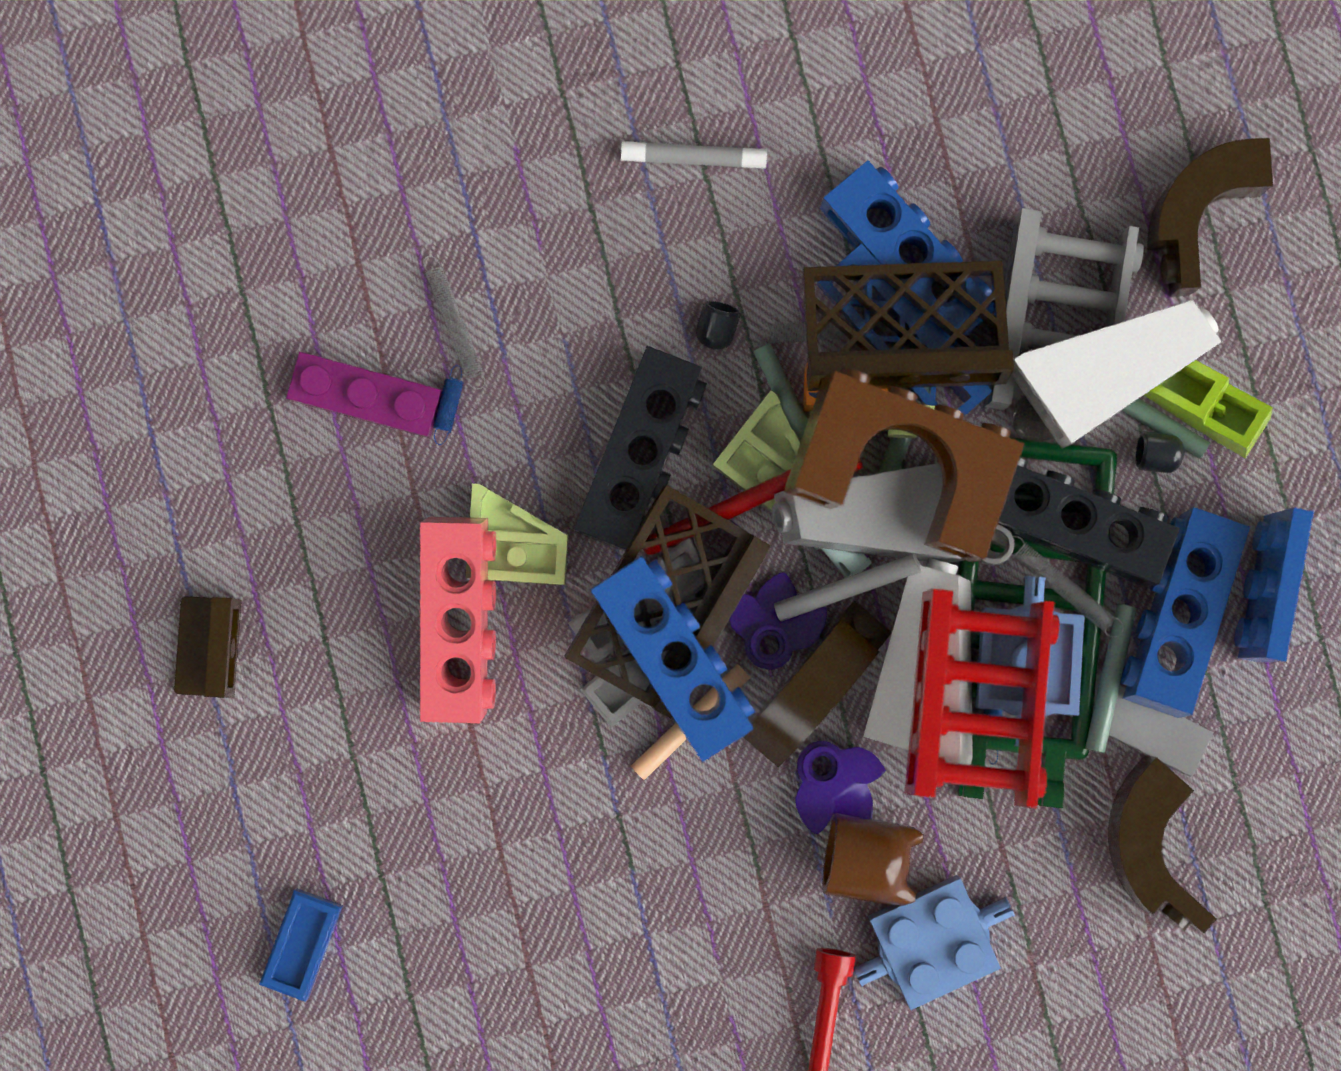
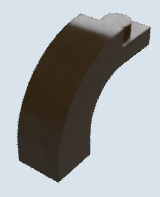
[1147,138,1273,297]
[743,600,892,767]
[1108,755,1217,934]

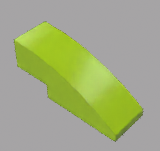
[1144,360,1273,459]

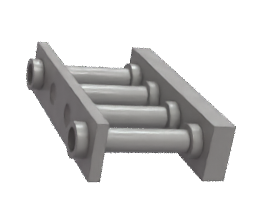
[984,208,1144,427]

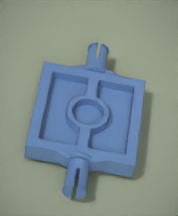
[975,576,1084,747]
[854,875,1015,1010]

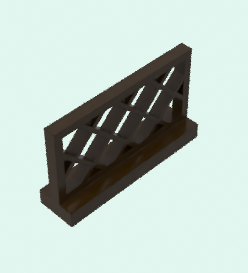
[803,261,1014,391]
[564,484,771,719]

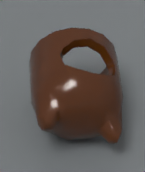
[822,813,924,906]

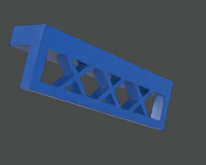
[816,244,993,416]

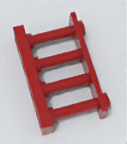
[904,589,1060,808]

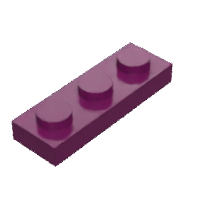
[286,351,442,439]

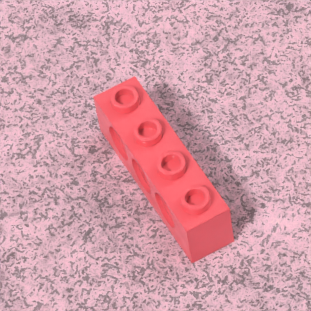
[420,517,496,723]

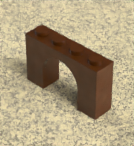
[784,368,1024,562]

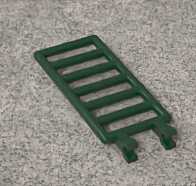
[958,437,1117,809]

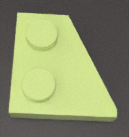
[712,390,800,512]
[466,483,569,585]

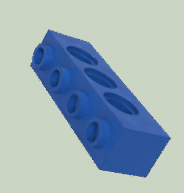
[820,160,994,347]
[1121,507,1250,718]
[591,555,755,762]

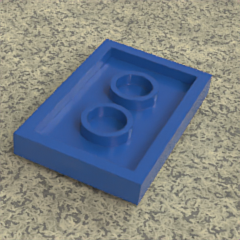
[1234,508,1314,662]

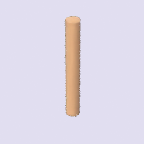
[631,664,751,780]

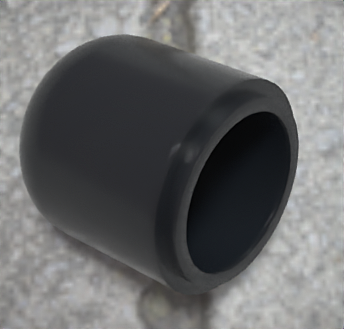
[696,301,741,350]
[1135,431,1185,473]

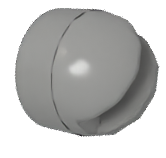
[980,525,1014,566]

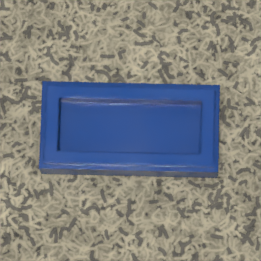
[259,888,343,1002]

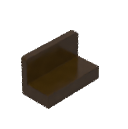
[174,596,242,698]

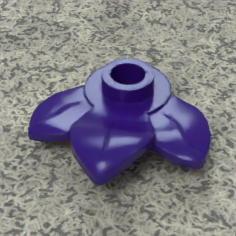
[729,573,827,670]
[795,741,886,834]

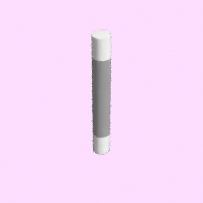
[621,141,767,169]

